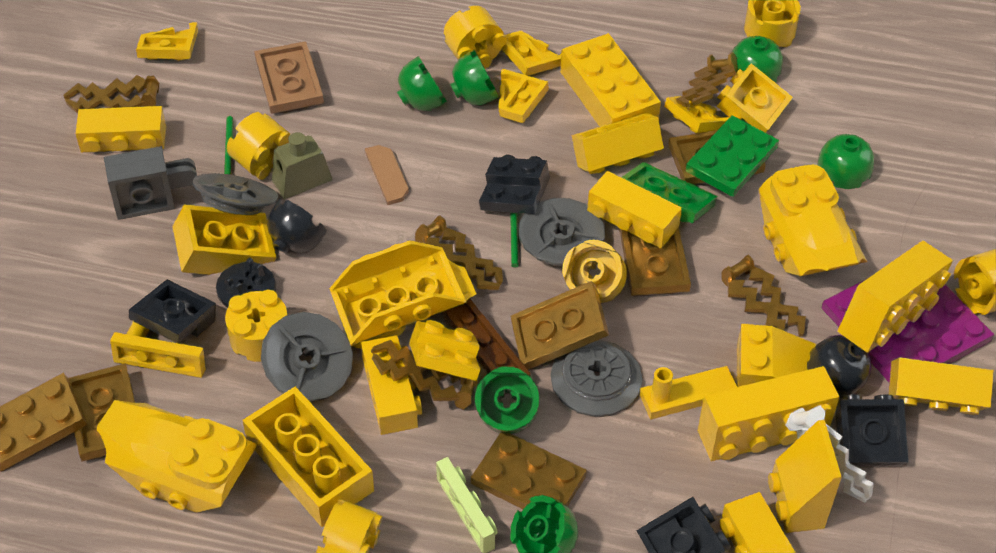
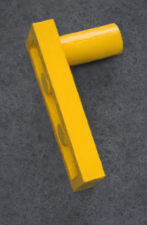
[110,321,206,378]
[639,366,737,420]

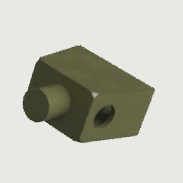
[272,132,332,200]

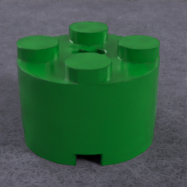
[475,367,539,434]

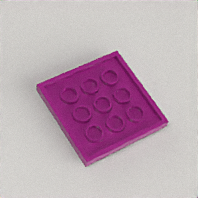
[821,278,994,383]

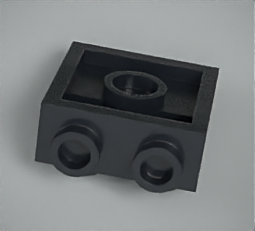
[479,154,550,214]
[129,279,216,344]
[835,394,909,465]
[636,497,732,553]

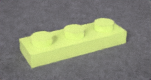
[436,457,498,553]

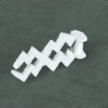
[786,405,874,503]

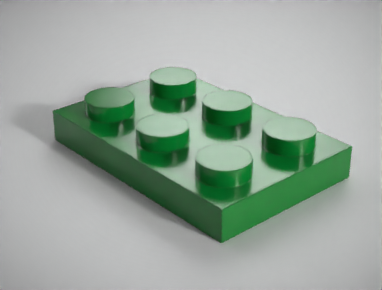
[685,115,779,197]
[621,162,718,224]

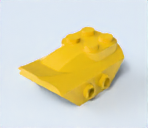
[759,164,867,276]
[329,240,477,349]
[97,400,258,513]

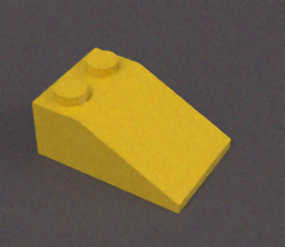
[172,204,276,275]
[737,324,817,387]
[768,420,842,533]

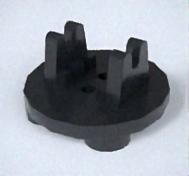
[216,257,276,308]

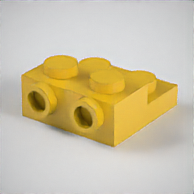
[716,63,793,133]
[409,320,480,381]

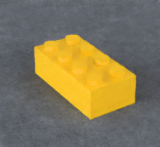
[560,33,661,127]
[837,240,953,353]
[697,366,839,461]
[242,386,374,527]

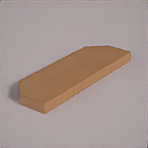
[365,145,409,205]

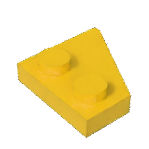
[136,22,198,60]
[502,31,561,76]
[499,69,549,123]
[664,96,739,133]

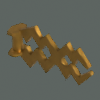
[676,52,738,107]
[63,75,160,113]
[415,215,503,290]
[721,254,806,337]
[371,340,478,410]

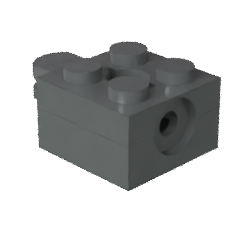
[104,146,197,220]

